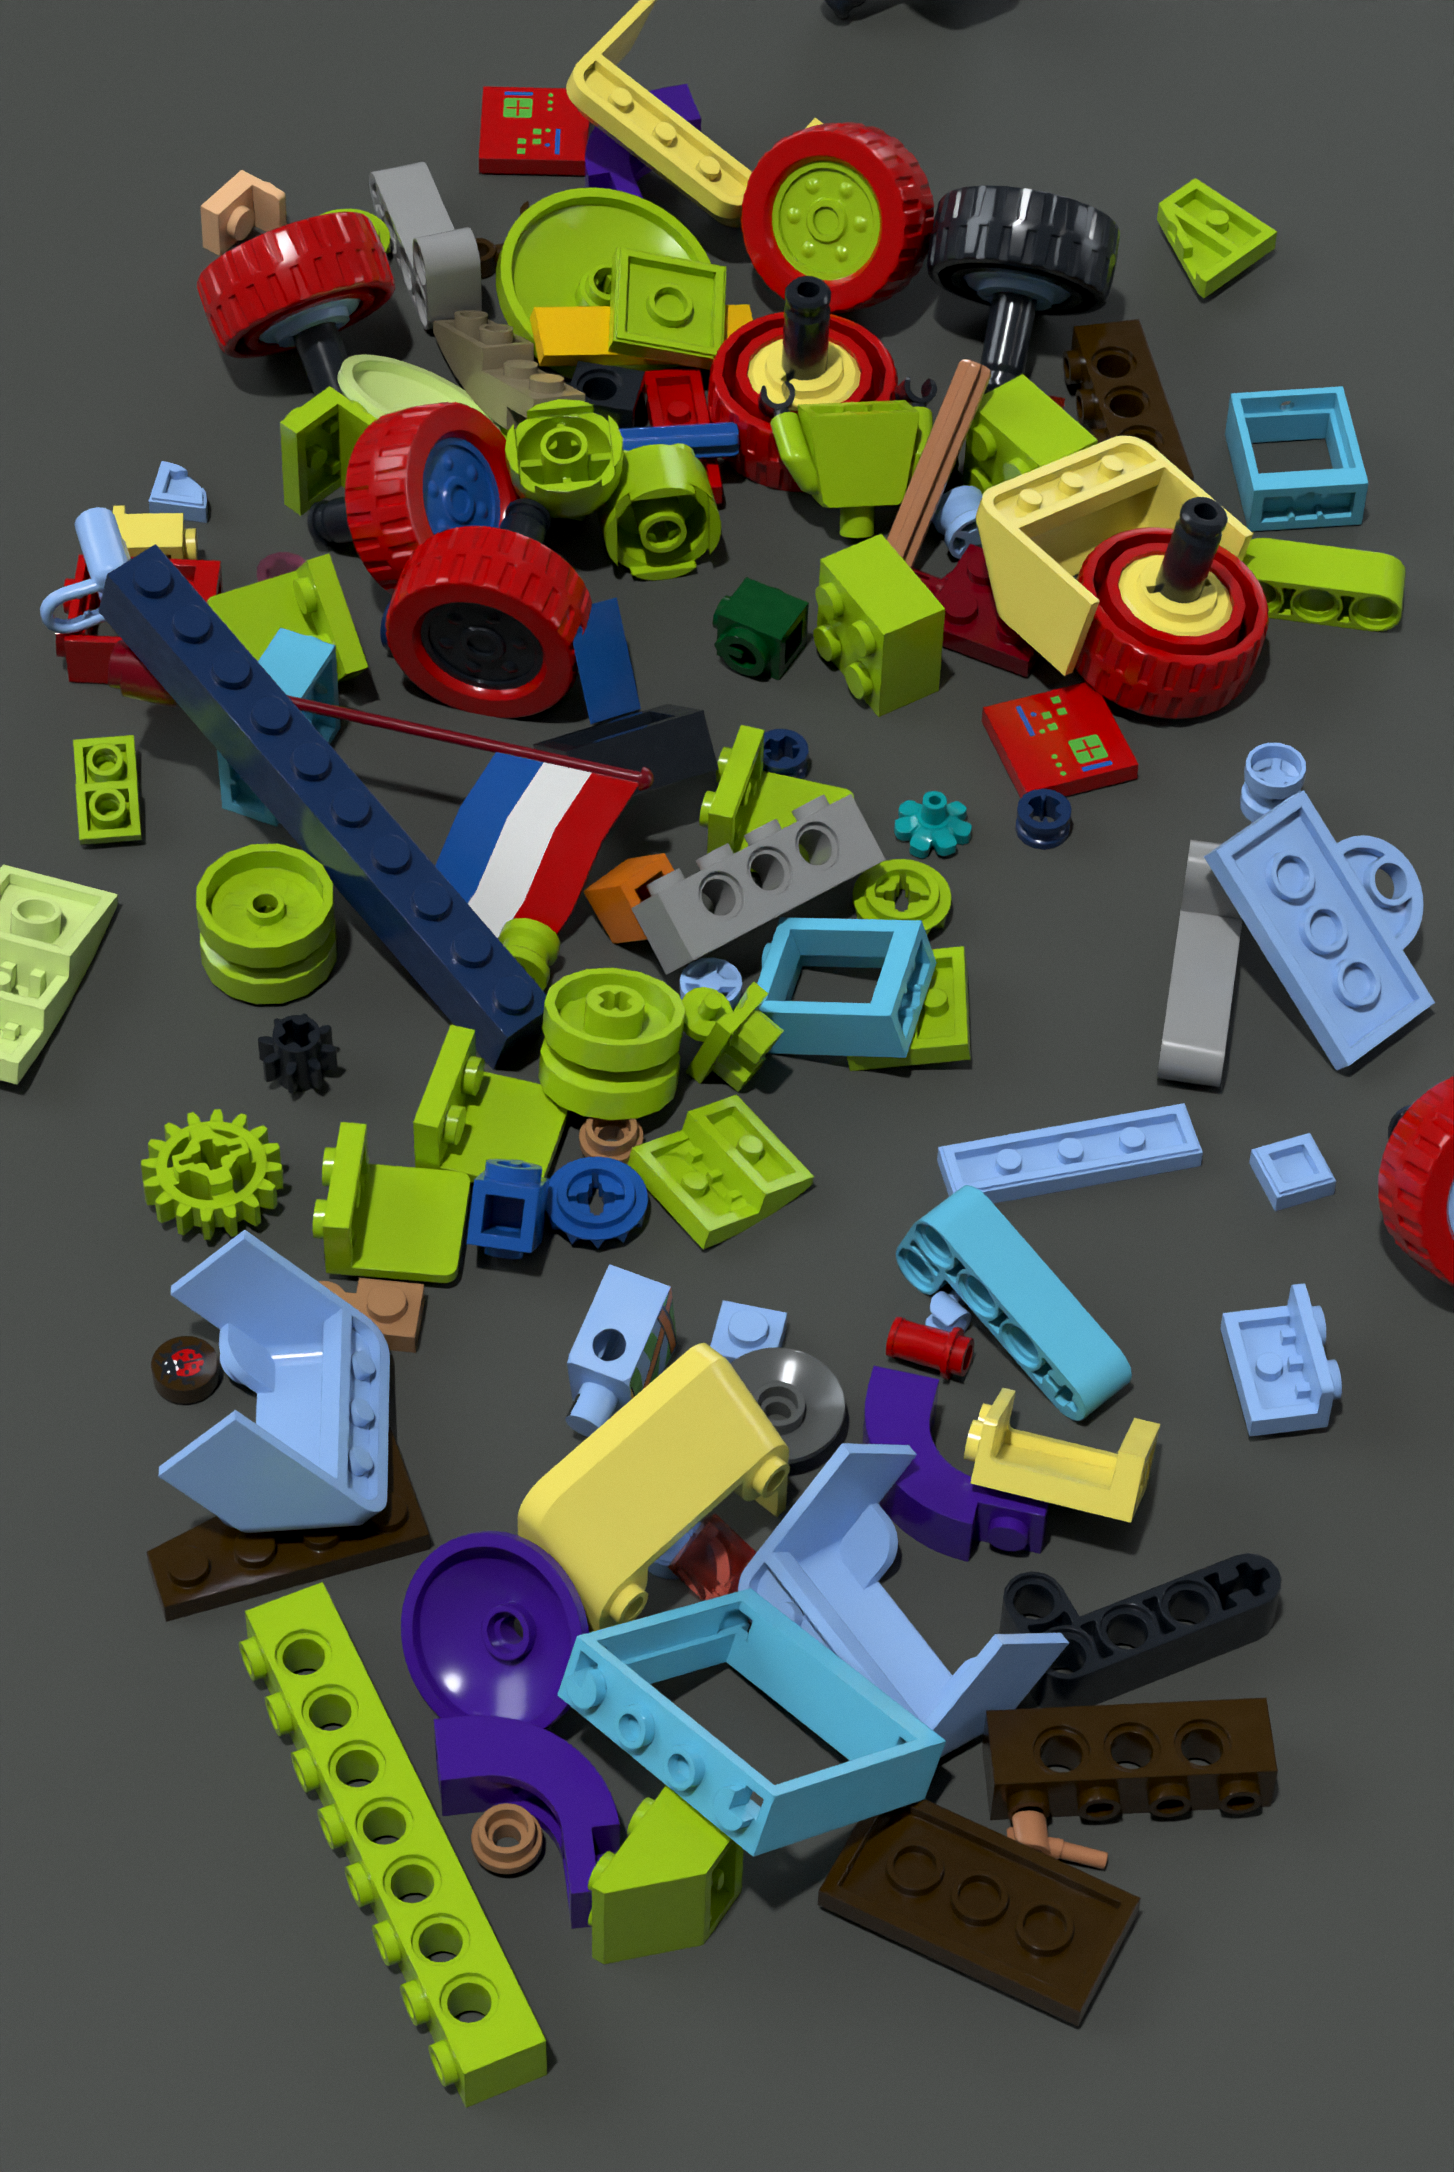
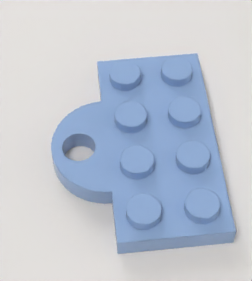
[1204,790,1435,1070]

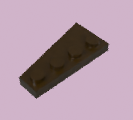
[146,1427,430,1622]

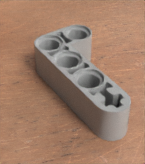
[369,162,482,330]
[1157,840,1243,1087]

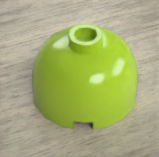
[505,399,624,519]

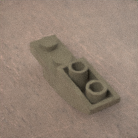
[433,310,585,429]

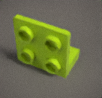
[207,553,368,683]
[413,1025,570,1183]

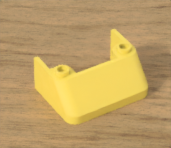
[566,0,823,227]
[976,436,1253,676]
[518,1343,790,1633]

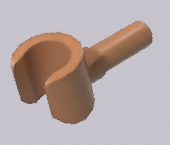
[1007,1810,1108,1870]

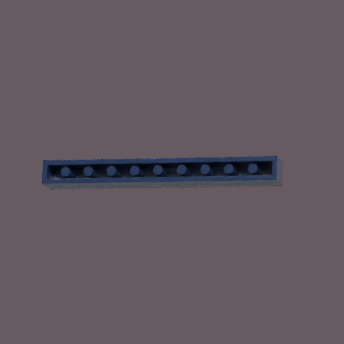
[98,544,547,1070]

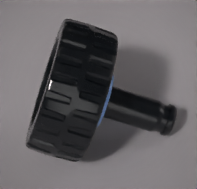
[927,185,1120,395]

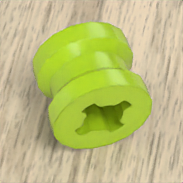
[498,918,561,991]

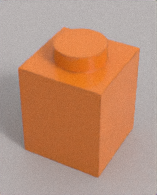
[583,853,674,944]

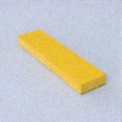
[530,304,753,366]

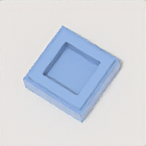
[1249,1133,1336,1211]

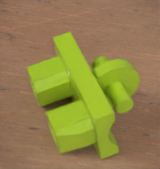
[682,982,784,1092]

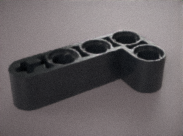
[999,1553,1282,1708]

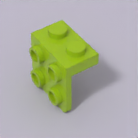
[280,386,378,516]
[699,725,854,873]
[313,1122,471,1283]

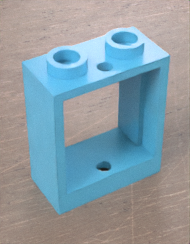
[1225,386,1369,531]
[217,627,341,827]
[757,917,937,1058]

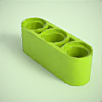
[1242,538,1406,631]

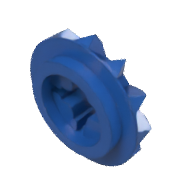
[546,1157,648,1249]

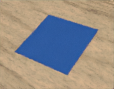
[567,597,641,724]

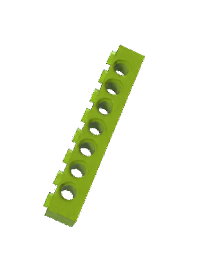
[239,1582,547,2108]

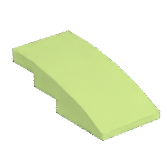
[0,864,118,1085]

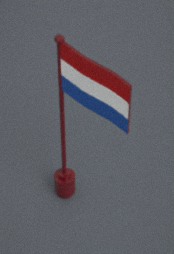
[108,640,654,938]

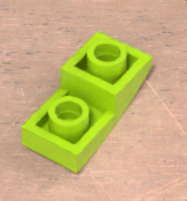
[73,735,142,845]

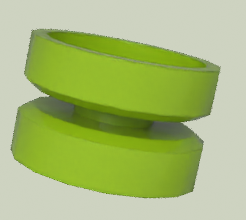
[196,844,337,1004]
[538,968,685,1120]

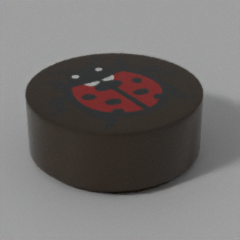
[151,1336,220,1404]

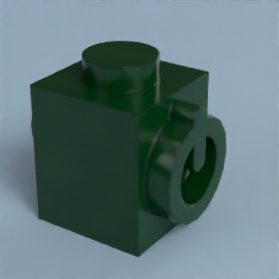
[712,577,809,681]

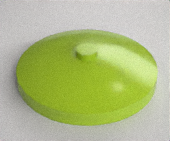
[495,188,711,379]

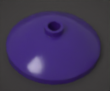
[401,1531,589,1729]

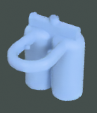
[40,507,131,634]

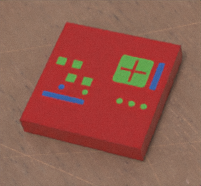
[479,86,590,176]
[982,682,1139,798]

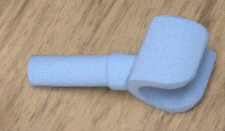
[925,1289,972,1332]

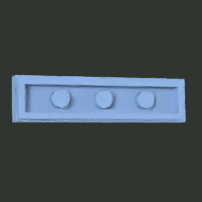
[937,1103,1203,1204]

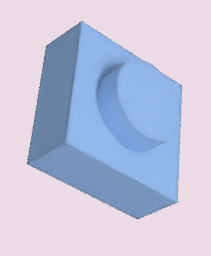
[710,1300,787,1363]

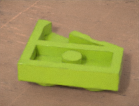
[1157,178,1277,298]
[847,946,971,1071]

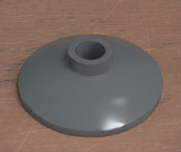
[731,1347,845,1464]

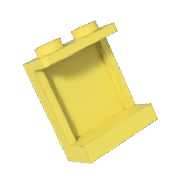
[964,1388,1161,1523]

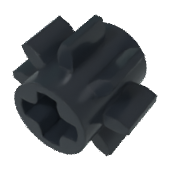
[258,1013,338,1094]

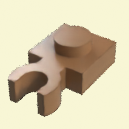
[318,1278,425,1353]

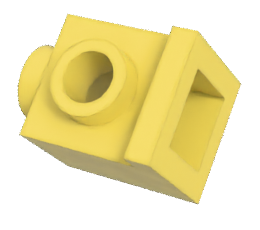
[113,505,198,560]

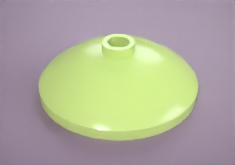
[337,354,501,431]

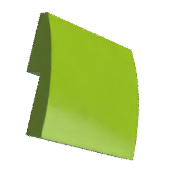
[627,1094,814,1250]

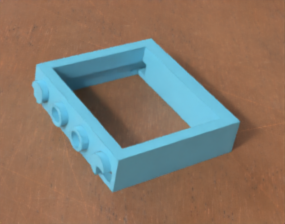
[558,1588,946,1857]

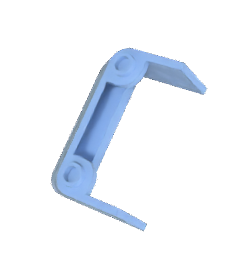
[158,1230,390,1533]
[738,1443,1069,1758]

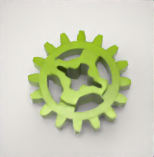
[141,1109,284,1240]

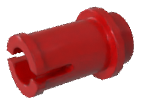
[886,1316,975,1379]

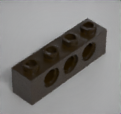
[1063,319,1194,481]
[982,1697,1278,1821]

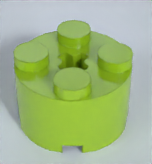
[596,443,722,580]

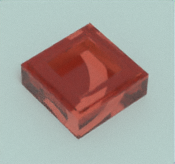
[668,1513,757,1601]

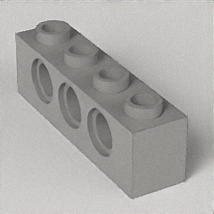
[631,794,886,975]

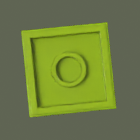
[608,246,726,370]

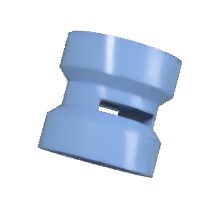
[1240,743,1306,822]

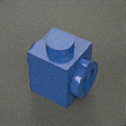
[467,1159,550,1259]

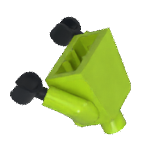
[758,376,937,538]

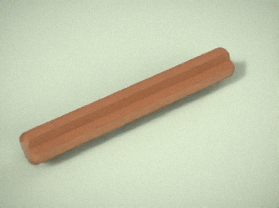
[886,359,991,567]

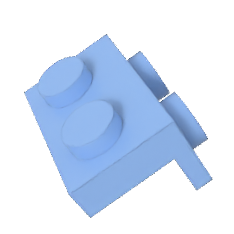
[1220,1283,1342,1437]

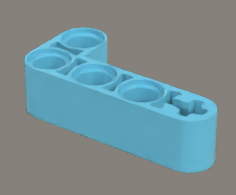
[895,1185,1132,1421]

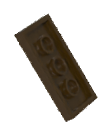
[818,1799,1141,2026]

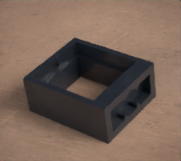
[533,704,719,795]

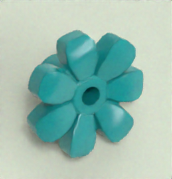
[894,791,972,859]

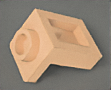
[200,170,287,256]

